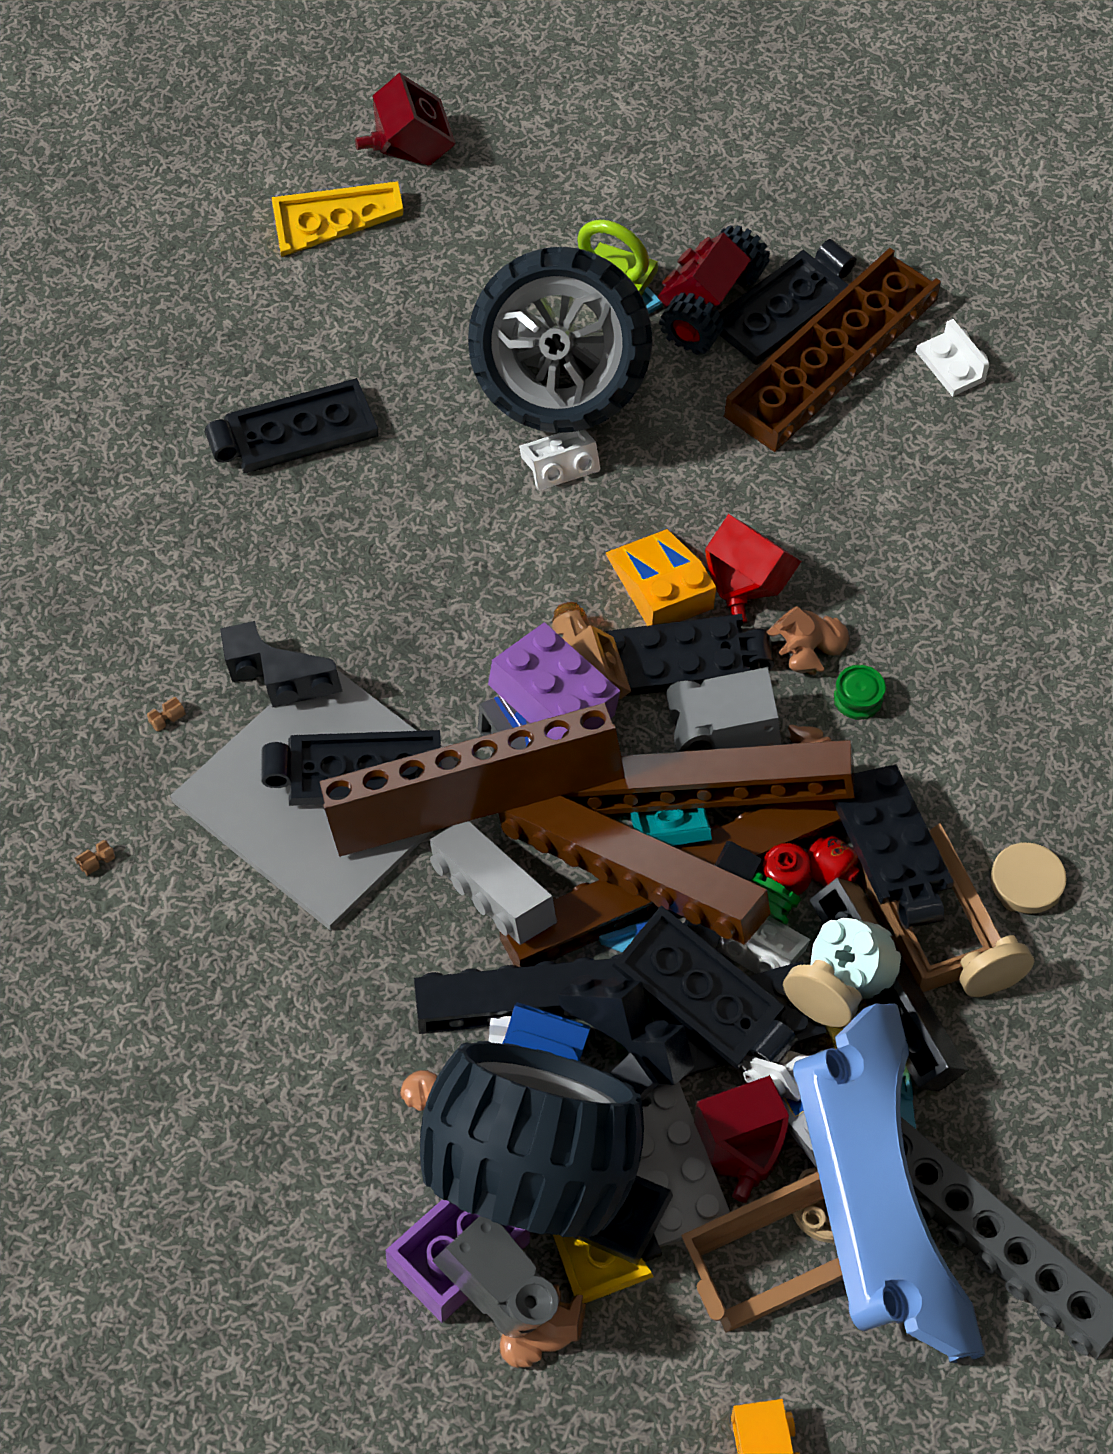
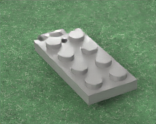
[608,1063,730,1247]

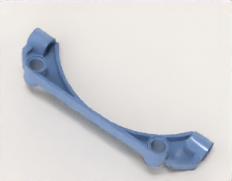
[793,1004,985,1363]

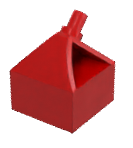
[705,514,802,623]

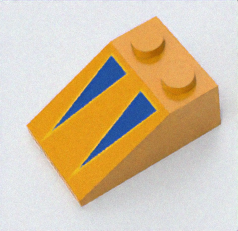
[606,529,716,626]

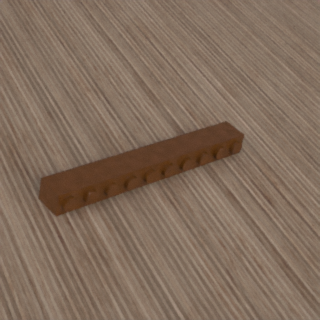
[500,800,846,967]

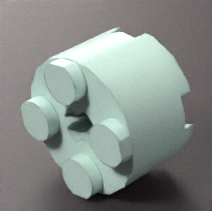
[810,918,901,999]

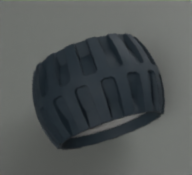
[420,1041,644,1237]

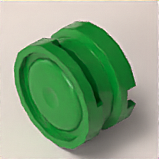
[833,665,886,720]
[752,873,801,925]

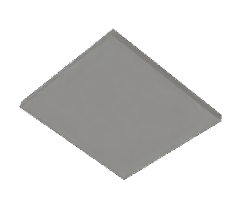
[170,670,457,931]

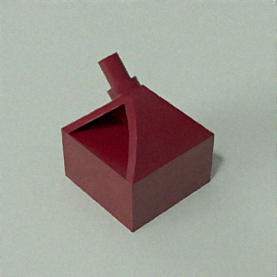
[355,72,456,166]
[694,1075,789,1203]

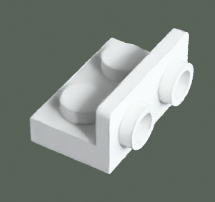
[916,319,989,397]
[519,430,600,491]
[716,916,810,974]
[742,1051,808,1102]

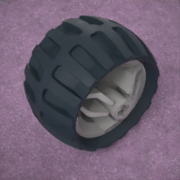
[468,247,652,433]

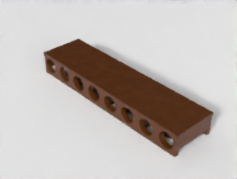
[723,248,941,452]
[320,703,625,857]

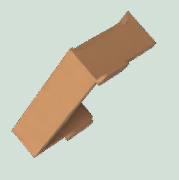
[857,823,1001,992]
[681,1172,843,1333]

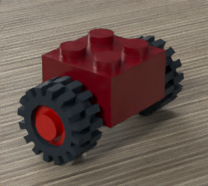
[657,225,770,355]

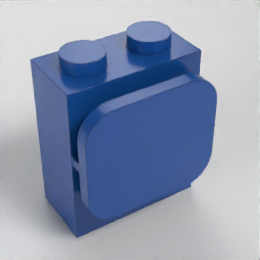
[502,1002,591,1061]

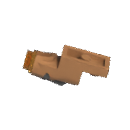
[552,602,631,699]

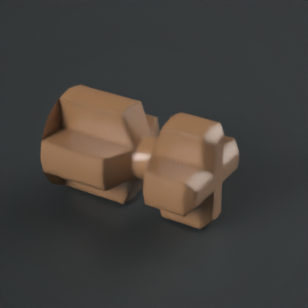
[147,697,186,731]
[75,840,115,876]

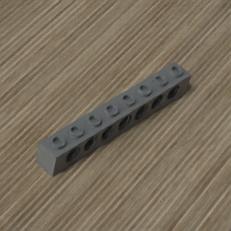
[901,1117,1113,1360]

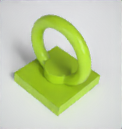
[577,220,658,296]

